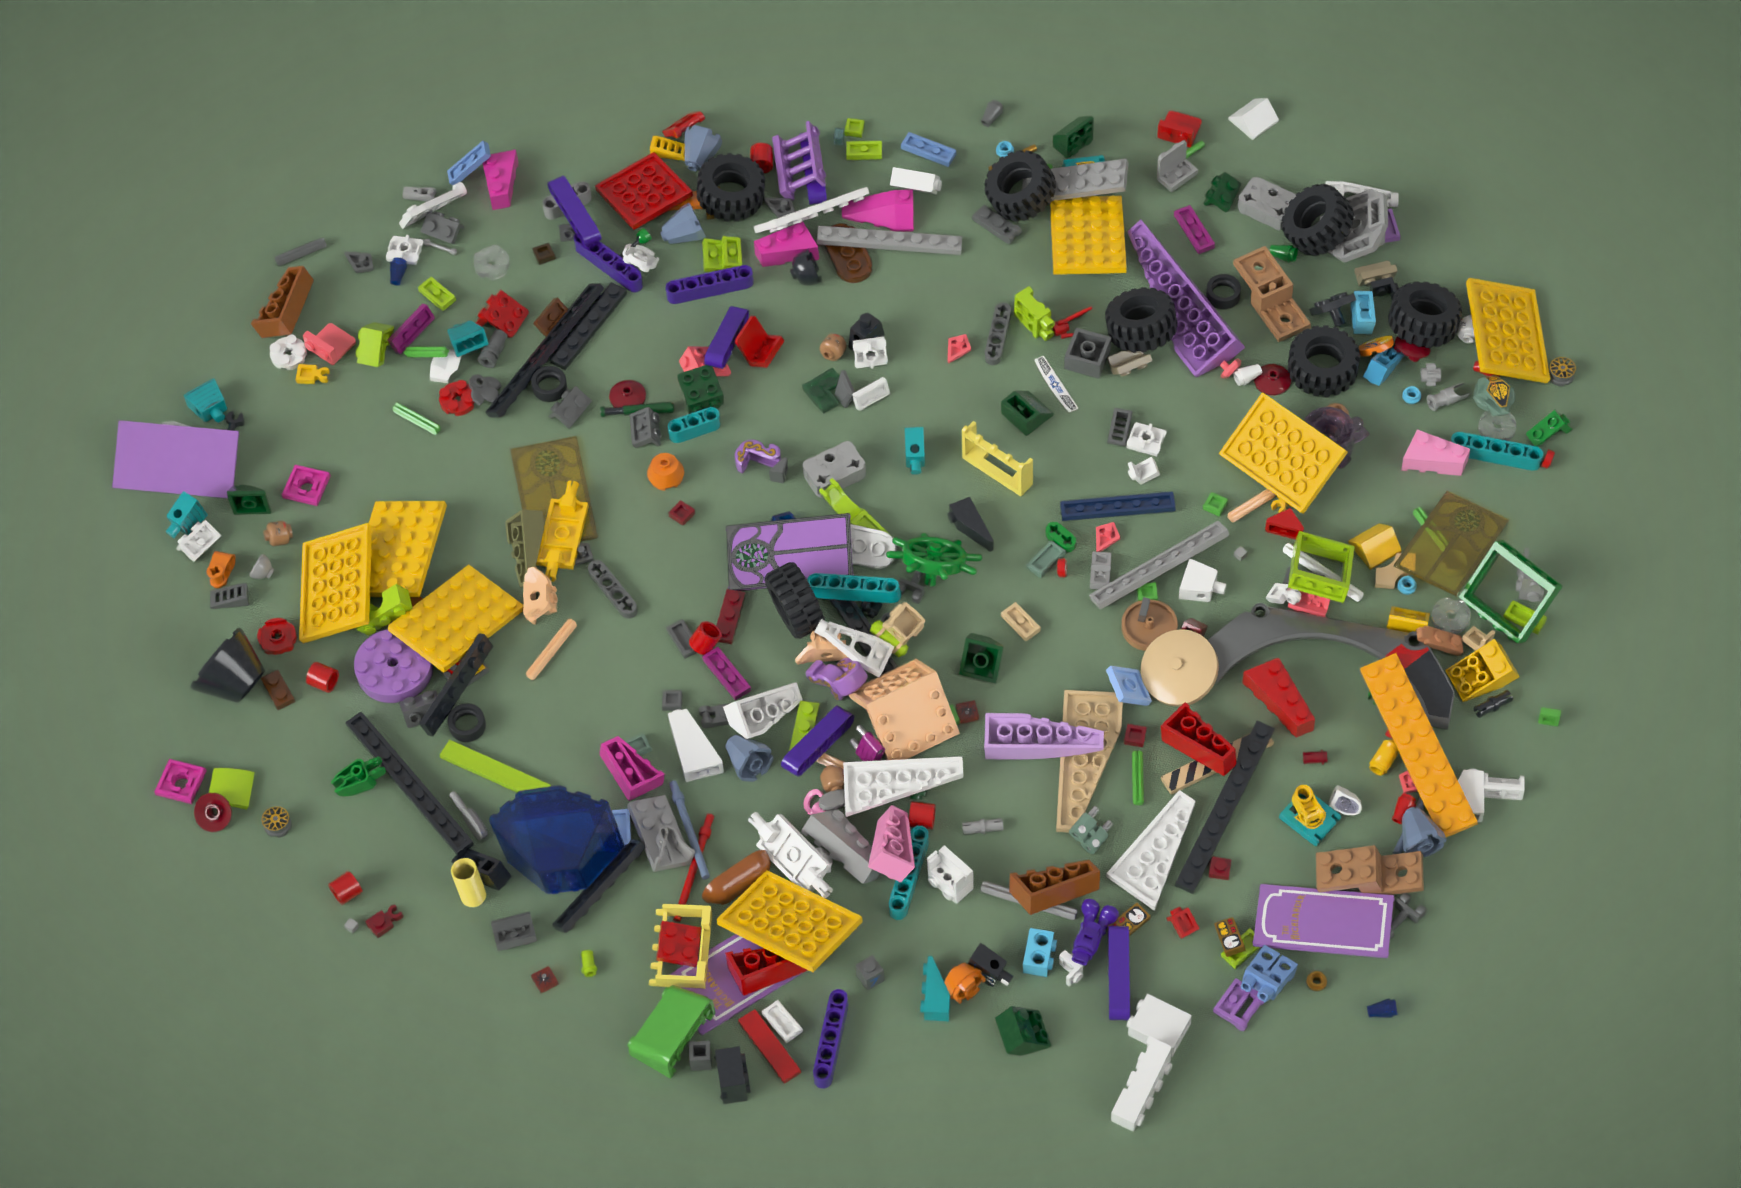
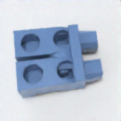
[1240,945,1298,1003]

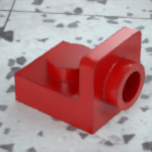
[1166,906,1200,939]

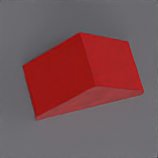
[1265,508,1304,540]

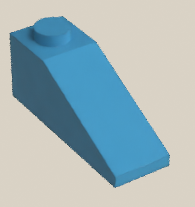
[1363,340,1405,386]

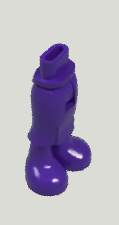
[1072,899,1119,965]

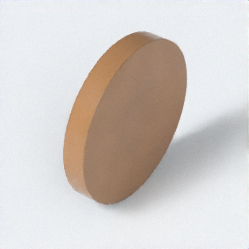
[1121,599,1178,651]

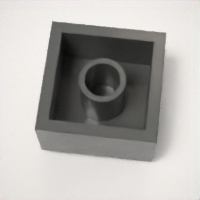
[1064,328,1111,379]

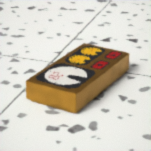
[1107,903,1151,936]
[1214,917,1246,957]

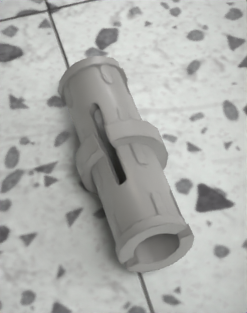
[962,818,1003,835]

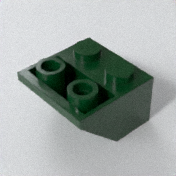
[1053,116,1094,159]
[1001,391,1054,436]
[995,1006,1051,1056]

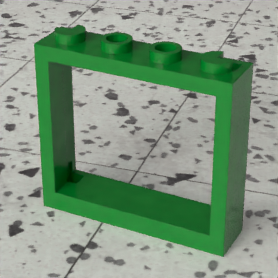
[1459,540,1563,643]

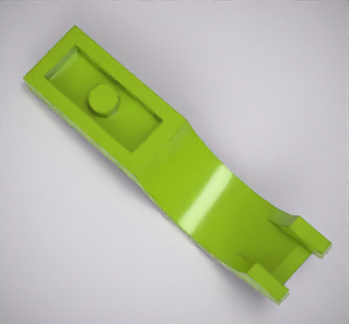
[819,478,891,536]

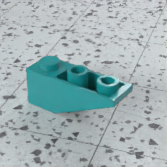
[920,956,950,1022]

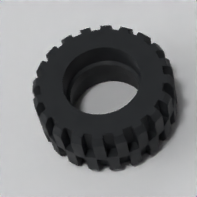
[984,150,1056,221]
[697,153,765,222]
[1282,184,1354,256]
[1388,281,1462,348]
[1105,287,1178,353]
[1288,325,1360,397]
[764,562,825,639]

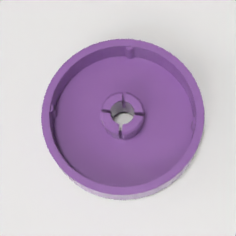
[354,629,433,703]

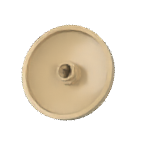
[1141,630,1219,707]

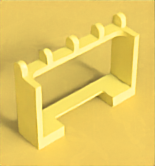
[962,421,1033,497]
[649,904,712,989]

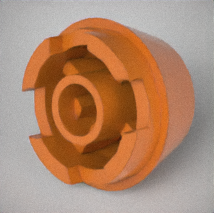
[647,453,684,491]
[944,963,986,1004]

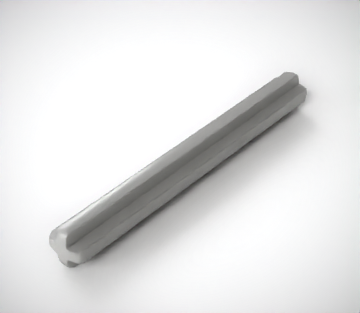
[981,881,1077,920]

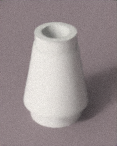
[1233,364,1262,386]

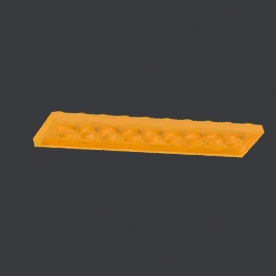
[1360,653,1478,837]

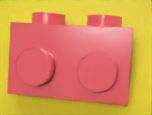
[1287,590,1331,617]

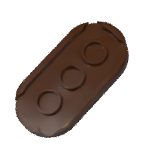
[824,223,872,283]

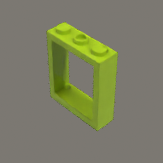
[1288,531,1355,603]

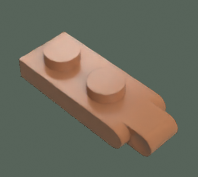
[1416,626,1463,656]

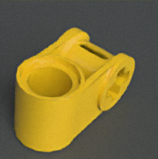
[1292,785,1324,826]

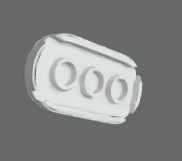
[850,524,897,569]

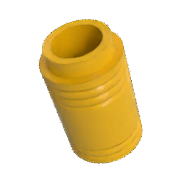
[1369,739,1399,776]

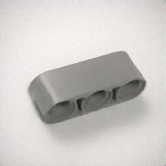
[542,181,592,220]

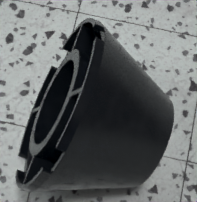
[190,627,265,703]

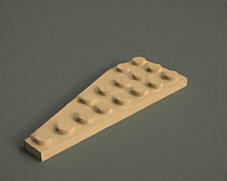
[1056,690,1123,833]

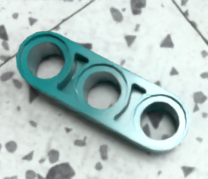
[668,407,721,443]

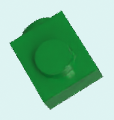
[1526,410,1572,447]

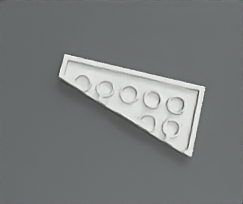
[753,187,869,233]

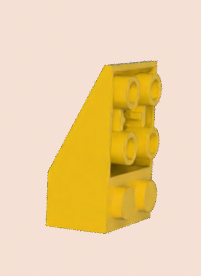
[1445,639,1520,702]

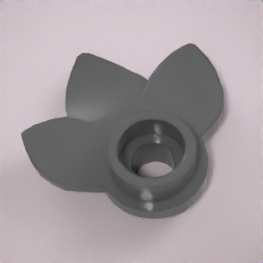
[469,374,502,406]

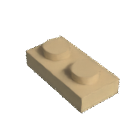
[1001,602,1041,641]

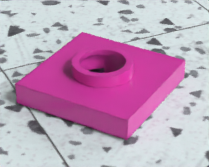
[282,465,331,506]
[154,759,207,804]

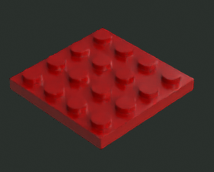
[595,152,693,230]

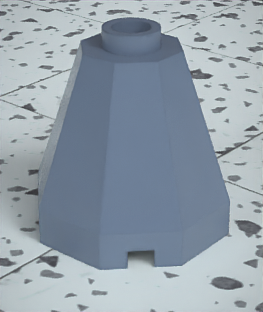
[685,125,722,172]
[660,203,706,244]
[725,735,774,782]
[1402,807,1447,857]

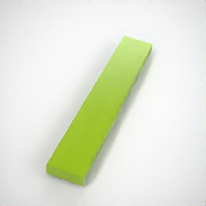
[440,740,552,804]

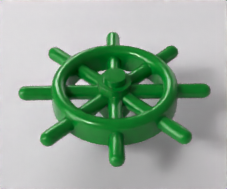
[886,533,982,586]

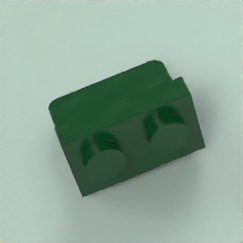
[677,365,724,414]

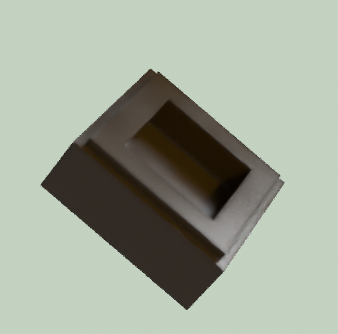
[532,242,556,265]

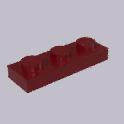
[716,589,746,644]

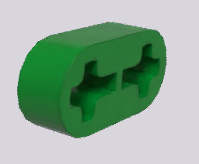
[1045,522,1076,553]

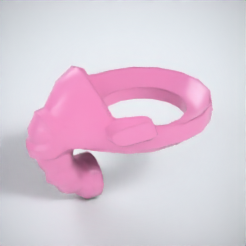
[803,789,829,815]

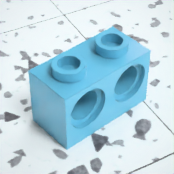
[1350,291,1376,334]
[1023,928,1057,977]

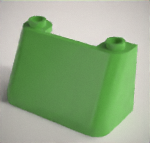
[627,985,716,1079]

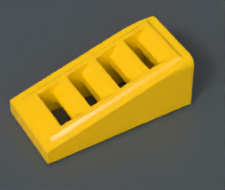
[650,135,685,161]

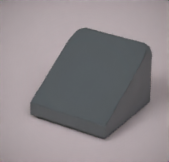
[769,457,788,483]

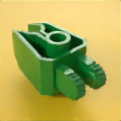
[331,756,386,797]

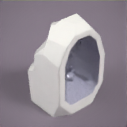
[1329,785,1362,815]

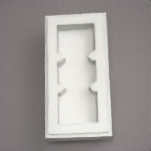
[852,377,890,411]
[762,1000,803,1043]

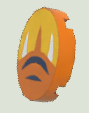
[1359,336,1394,357]

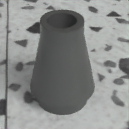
[981,100,1004,127]

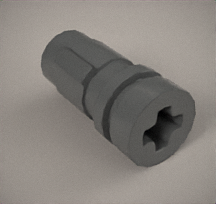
[478,330,507,368]

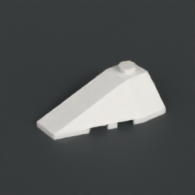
[723,682,803,739]

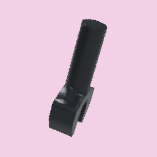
[225,411,245,431]

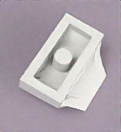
[430,349,462,383]

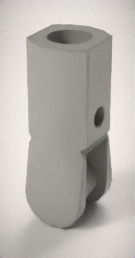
[403,187,437,202]

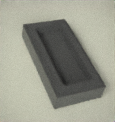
[666,619,697,659]

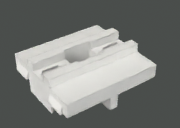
[386,235,423,265]
[853,336,888,369]
[1127,422,1166,457]

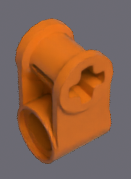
[207,551,236,588]

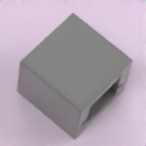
[1234,546,1248,562]
[344,918,359,934]

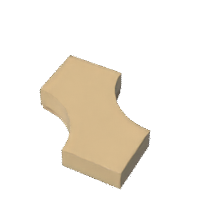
[1375,553,1415,589]

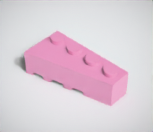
[868,805,915,882]

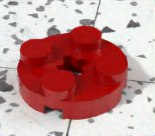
[439,380,475,416]
[257,618,297,655]

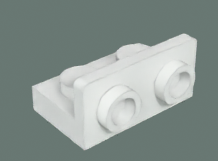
[176,520,222,562]

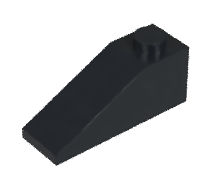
[947,497,994,552]
[451,849,512,891]

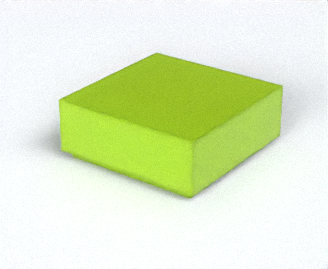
[844,118,865,138]

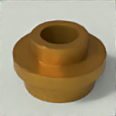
[1306,971,1327,991]

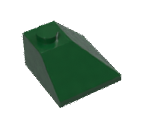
[227,485,271,515]
[959,633,1004,684]

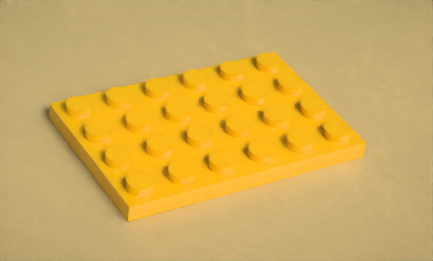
[1050,195,1127,275]
[1466,278,1550,383]
[1219,392,1348,514]
[369,501,447,597]
[299,523,372,643]
[388,564,524,673]
[717,870,863,972]

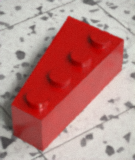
[1243,657,1315,738]
[1161,702,1236,776]
[725,948,809,996]

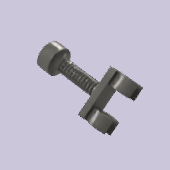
[898,571,925,604]
[1390,893,1427,940]

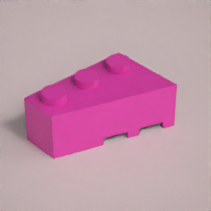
[483,149,519,210]
[754,221,819,267]
[599,736,665,801]

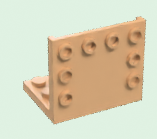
[849,659,960,760]

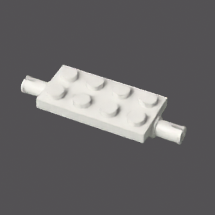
[748,812,833,898]

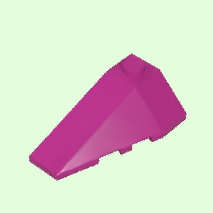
[842,190,914,232]

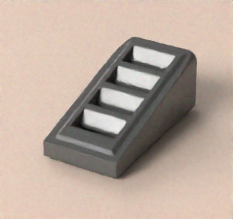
[1107,408,1133,447]
[210,583,249,609]

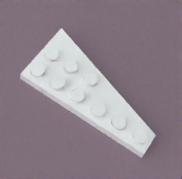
[843,757,963,817]
[1106,790,1195,911]

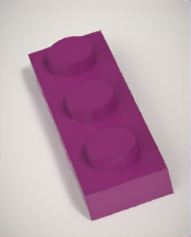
[1174,205,1215,254]
[388,303,435,354]
[702,647,751,701]

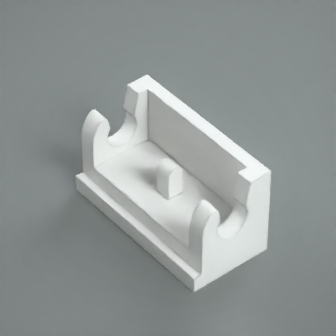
[1484,773,1524,800]

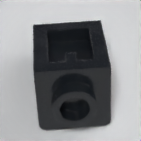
[1370,277,1399,299]

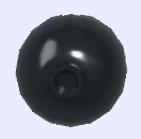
[790,248,822,286]

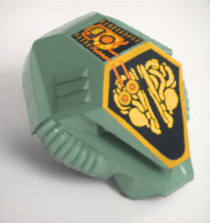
[1473,375,1515,416]

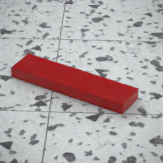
[738,1009,801,1084]

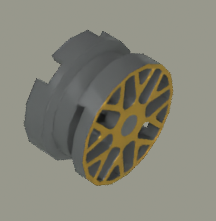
[1549,357,1576,387]
[261,806,292,838]

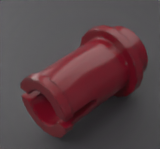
[1303,749,1328,765]

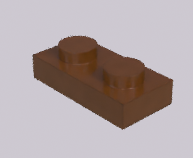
[533,297,568,336]
[261,670,295,710]

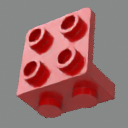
[1157,110,1202,147]
[476,290,529,338]
[735,316,784,368]

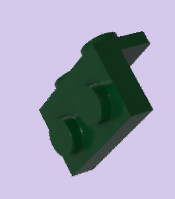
[1203,172,1242,213]

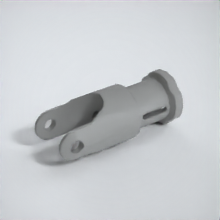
[1427,382,1470,411]

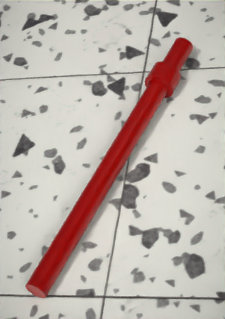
[673,813,714,922]

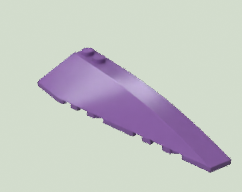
[1127,220,1245,378]

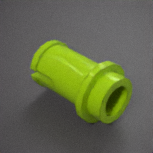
[580,950,598,977]

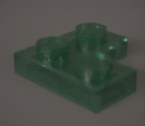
[802,367,840,414]

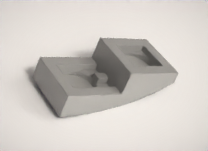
[1090,551,1111,589]

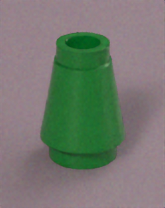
[1269,244,1298,263]

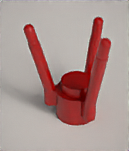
[1052,306,1092,339]

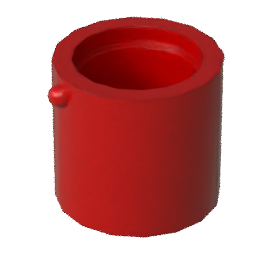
[750,143,773,174]
[689,621,722,655]
[306,661,339,693]
[909,801,936,830]
[328,871,363,906]

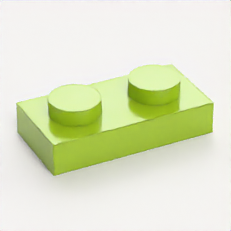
[846,141,882,160]
[418,277,456,311]

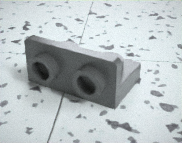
[630,407,661,448]

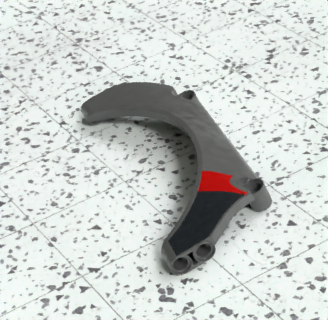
[1208,603,1455,730]

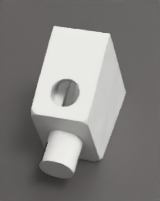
[1179,559,1227,602]

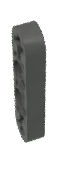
[985,302,1011,365]
[588,560,637,619]

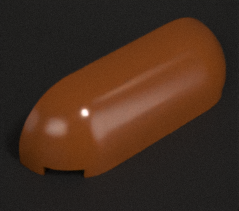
[702,850,771,905]

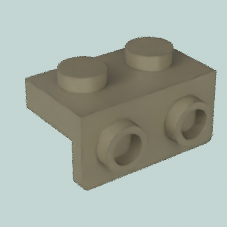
[1354,261,1397,286]
[1107,350,1152,377]

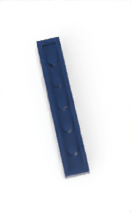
[1060,492,1176,521]

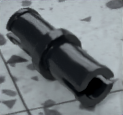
[1473,690,1513,718]

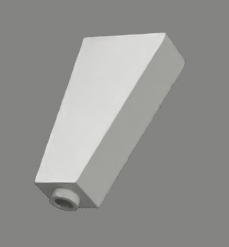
[668,709,724,782]

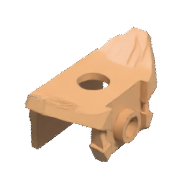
[523,567,558,625]
[795,631,849,665]

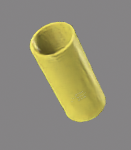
[451,858,486,907]

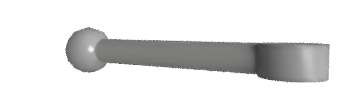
[423,239,457,255]

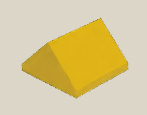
[1348,523,1402,570]
[1387,606,1430,633]

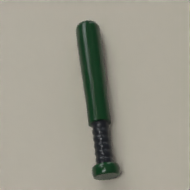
[600,402,674,417]

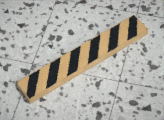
[1161,734,1274,795]

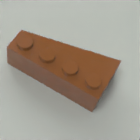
[251,266,314,338]
[1009,860,1100,915]

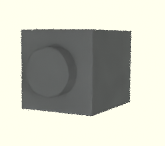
[855,955,884,991]
[689,1041,712,1071]

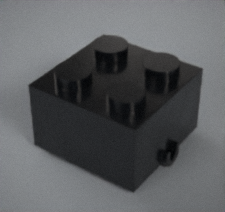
[714,1046,751,1105]

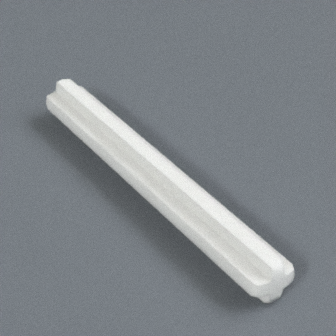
[1283,543,1364,602]

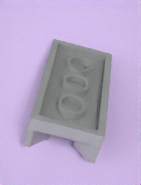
[627,795,695,872]

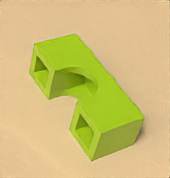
[356,584,413,636]

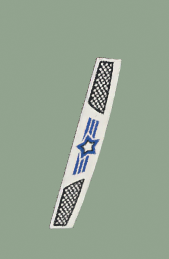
[1035,356,1078,413]

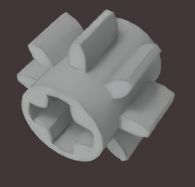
[1421,363,1441,386]

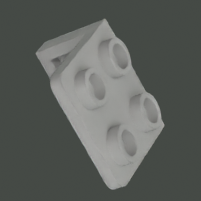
[1157,140,1198,193]
[1516,547,1545,602]

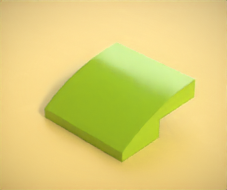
[702,236,742,272]
[209,768,255,810]

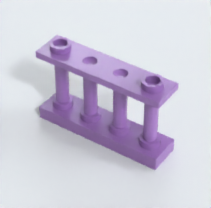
[772,121,826,201]

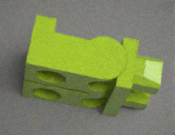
[1014,286,1055,341]

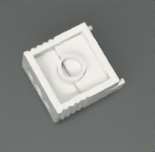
[927,845,973,904]

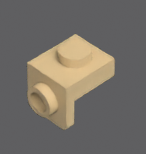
[1461,626,1496,651]

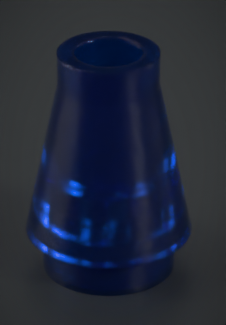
[390,257,408,286]
[1367,998,1398,1018]

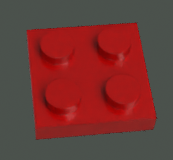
[656,921,701,967]

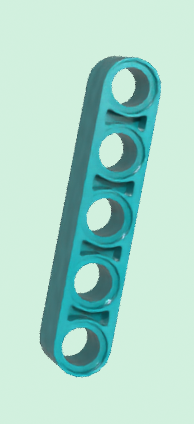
[1451,432,1543,471]
[807,573,901,603]
[889,826,929,920]

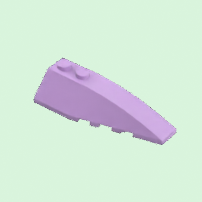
[984,713,1104,759]

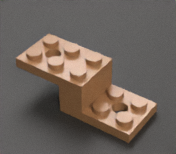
[1233,246,1311,342]
[1316,845,1424,895]

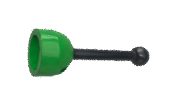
[619,228,652,257]

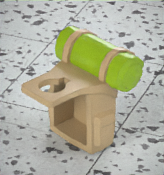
[869,602,926,658]

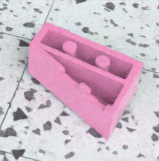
[1401,430,1470,476]

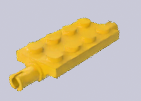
[536,481,589,582]

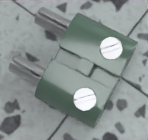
[1069,806,1113,854]

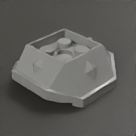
[1320,189,1388,263]

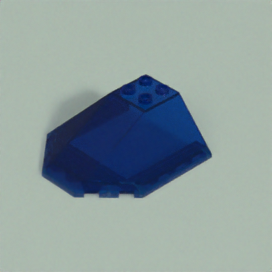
[489,785,624,894]

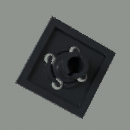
[1309,292,1356,327]

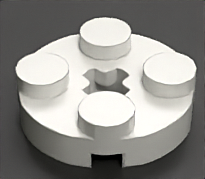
[623,244,659,272]
[270,335,307,370]

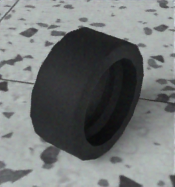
[1206,274,1241,310]
[531,366,567,402]
[448,703,486,742]

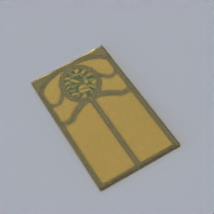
[510,436,598,542]
[1393,491,1509,597]

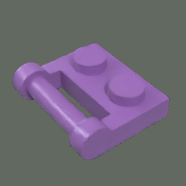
[1213,978,1264,1031]

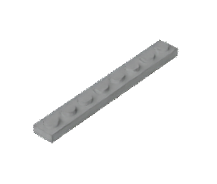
[817,226,962,255]
[1089,521,1229,610]

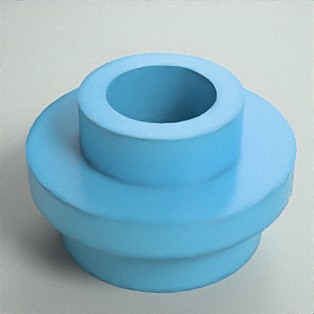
[996,141,1014,157]
[1402,386,1421,404]
[1397,576,1417,595]

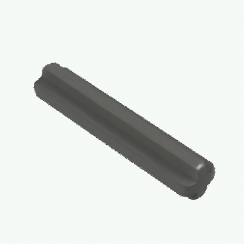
[275,237,326,266]

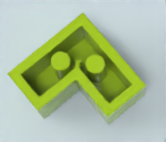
[356,322,394,367]

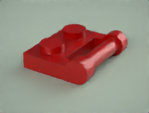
[662,111,705,139]

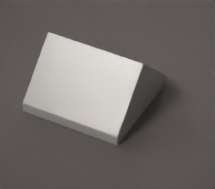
[1228,98,1279,140]

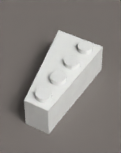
[1111,1036,1173,1132]

